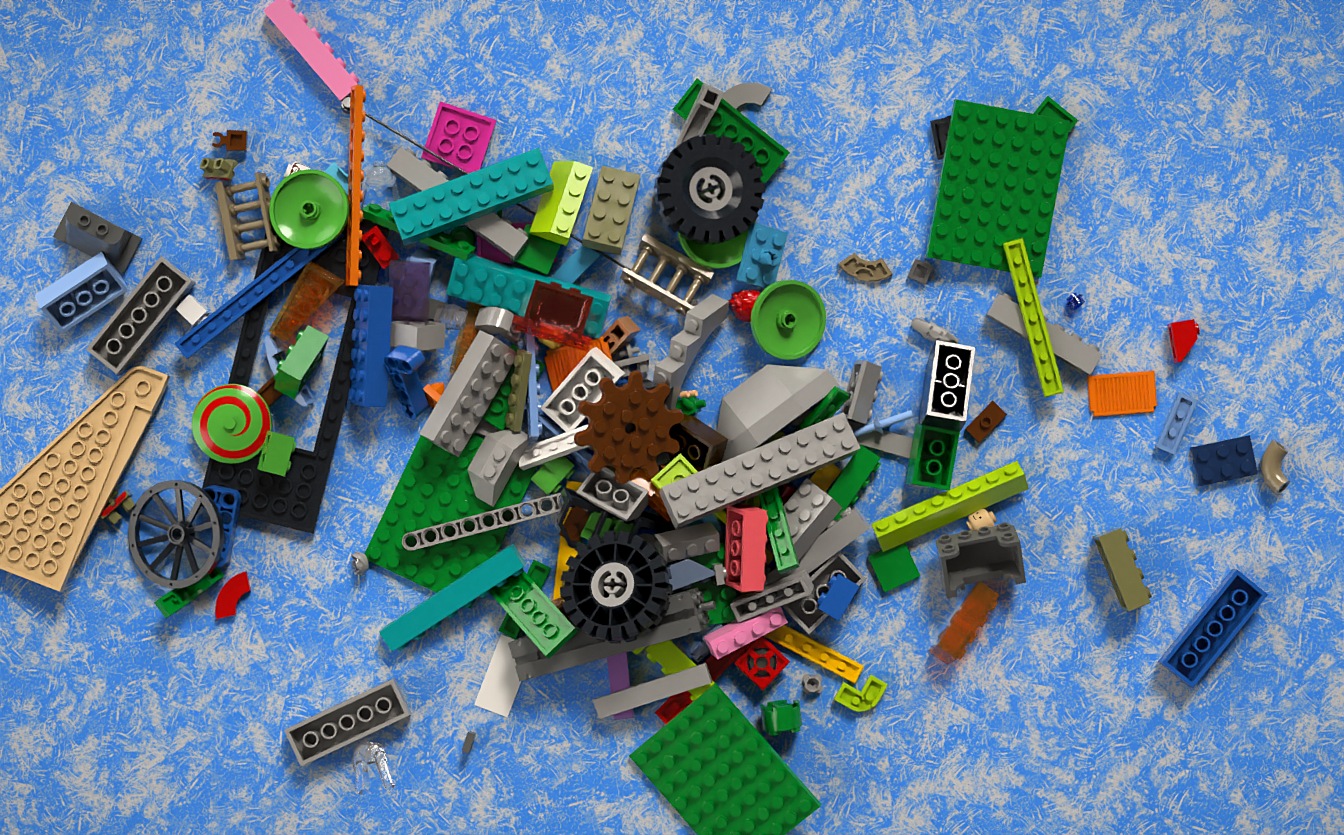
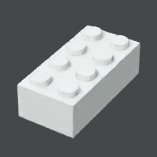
[541,347,626,432]

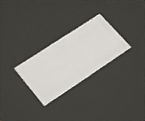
[474,634,521,718]

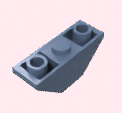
[666,558,715,596]

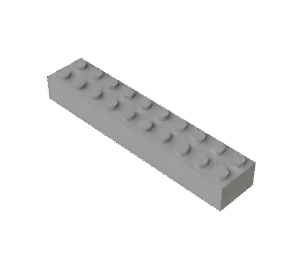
[659,412,860,529]

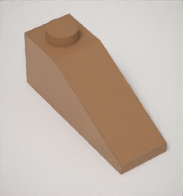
[601,316,640,357]

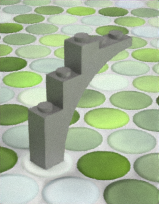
[653,294,729,410]

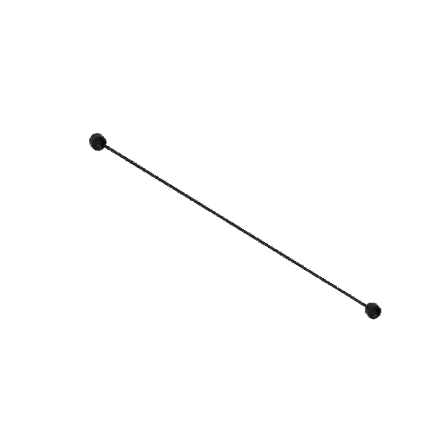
[341,96,699,307]

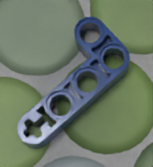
[384,345,429,420]
[203,485,241,567]

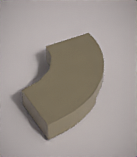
[838,253,893,282]

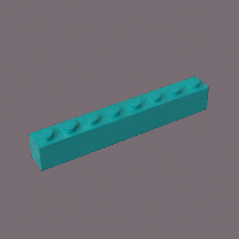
[379,544,526,652]

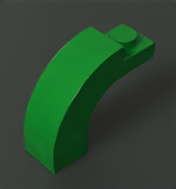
[154,567,224,619]

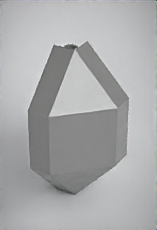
[717,365,839,462]

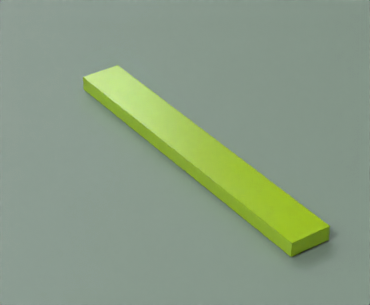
[1003,238,1064,398]

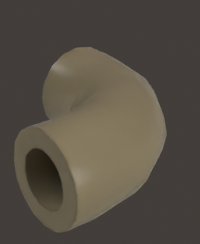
[1261,439,1290,495]

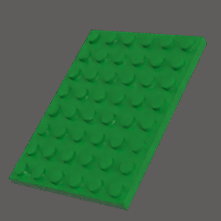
[925,99,1071,278]
[364,434,538,609]
[629,683,822,835]

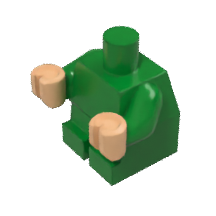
[675,390,706,416]

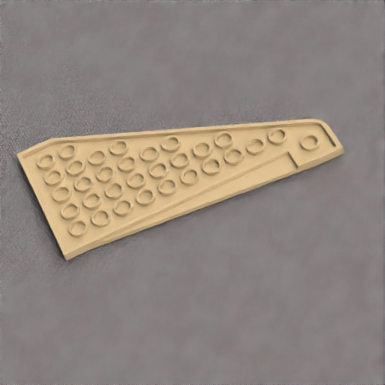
[0,366,170,593]

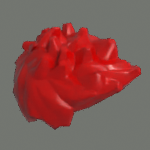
[728,290,760,323]

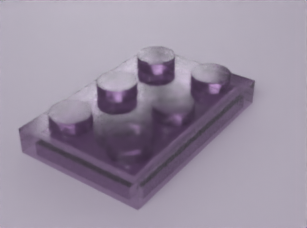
[389,260,431,323]

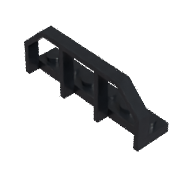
[557,487,676,549]

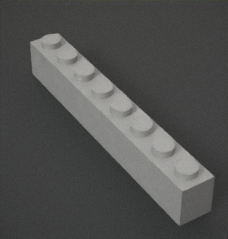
[386,147,529,261]

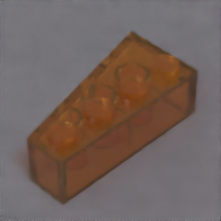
[268,261,346,342]
[928,581,999,665]

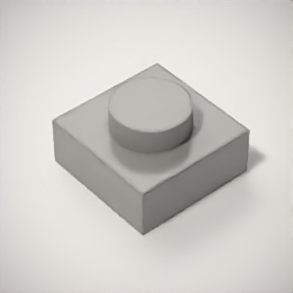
[711,563,727,585]

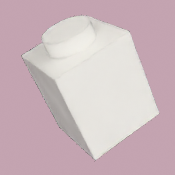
[176,295,209,326]

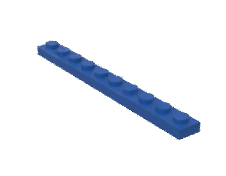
[174,233,344,359]

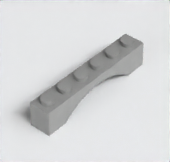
[654,83,724,194]

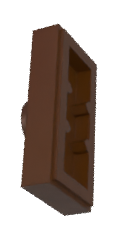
[965,401,1007,443]

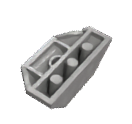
[467,429,530,507]

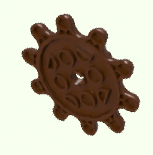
[574,370,684,484]

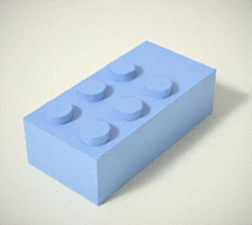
[35,252,128,333]

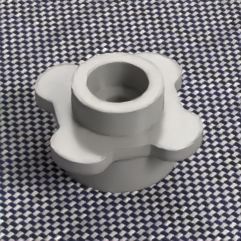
[802,673,823,694]

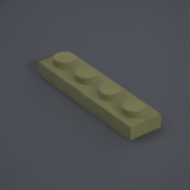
[505,349,532,432]

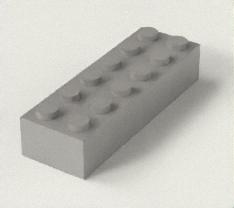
[86,256,196,375]
[419,330,517,457]
[284,678,412,766]

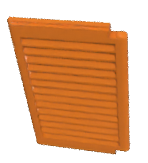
[544,337,612,392]
[1087,371,1157,417]

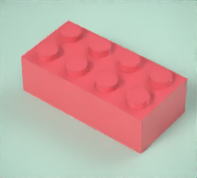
[724,504,768,592]

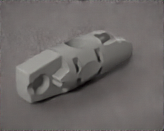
[911,318,959,344]

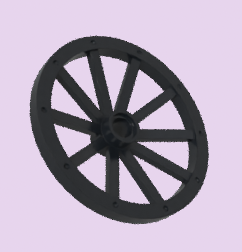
[128,480,224,588]

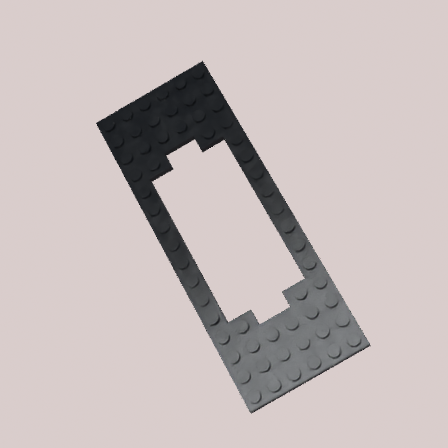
[202,219,390,534]

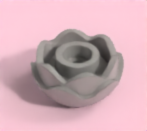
[351,551,369,576]

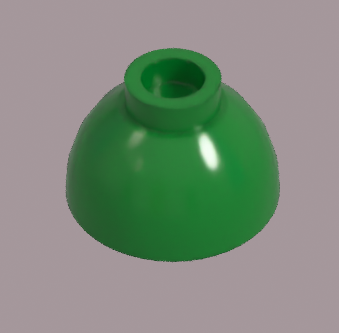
[449,226,476,246]

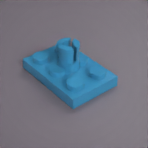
[736,222,788,289]

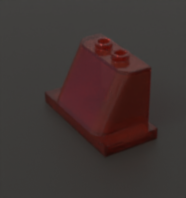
[512,280,594,352]

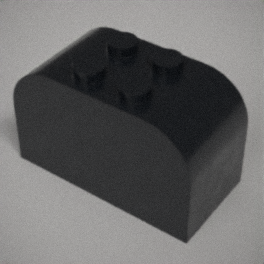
[919,340,976,432]

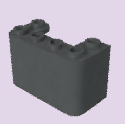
[936,522,1026,599]

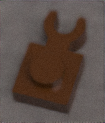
[212,130,248,151]

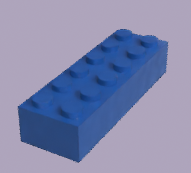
[348,284,393,407]
[1158,569,1268,688]

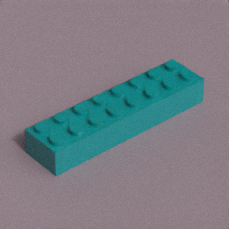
[389,148,554,246]
[446,255,612,339]

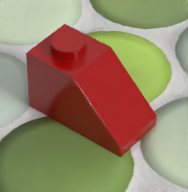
[1168,319,1200,363]

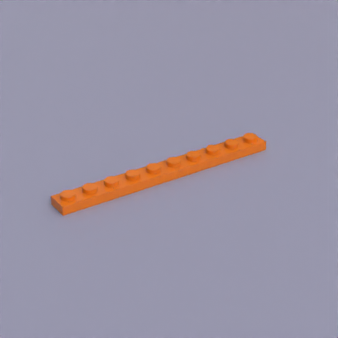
[346,85,366,286]

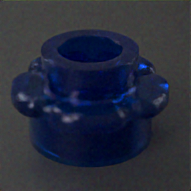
[1066,293,1085,311]

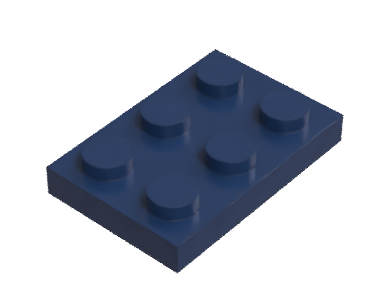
[1190,435,1258,486]

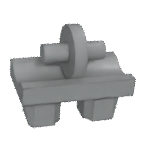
[614,343,650,377]

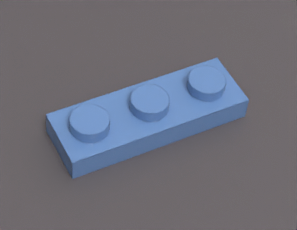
[1155,392,1198,455]

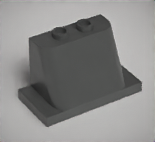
[53,202,143,274]

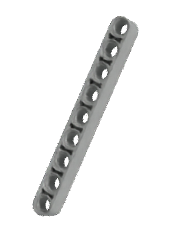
[402,492,572,550]

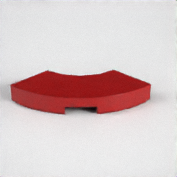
[215,571,251,619]

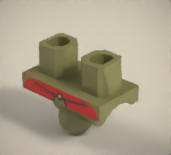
[200,157,238,182]
[100,489,136,525]

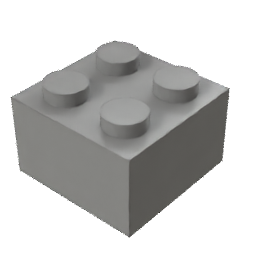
[390,319,445,352]

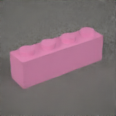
[704,606,788,659]

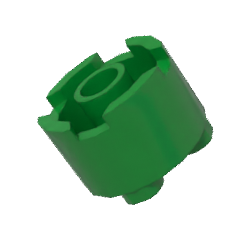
[760,700,802,735]

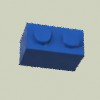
[816,574,860,621]

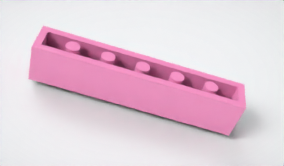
[263,0,360,101]

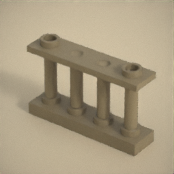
[215,172,282,261]
[620,233,714,316]

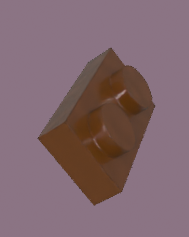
[559,506,591,541]

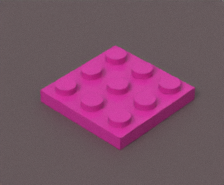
[421,101,497,173]

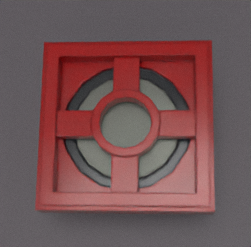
[734,636,790,691]

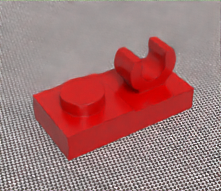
[362,226,400,270]

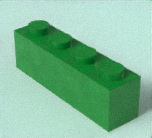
[827,445,881,521]

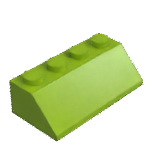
[529,161,593,246]

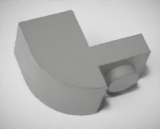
[474,307,523,342]

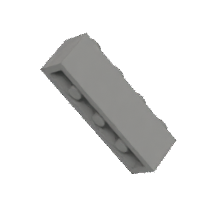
[730,569,814,622]

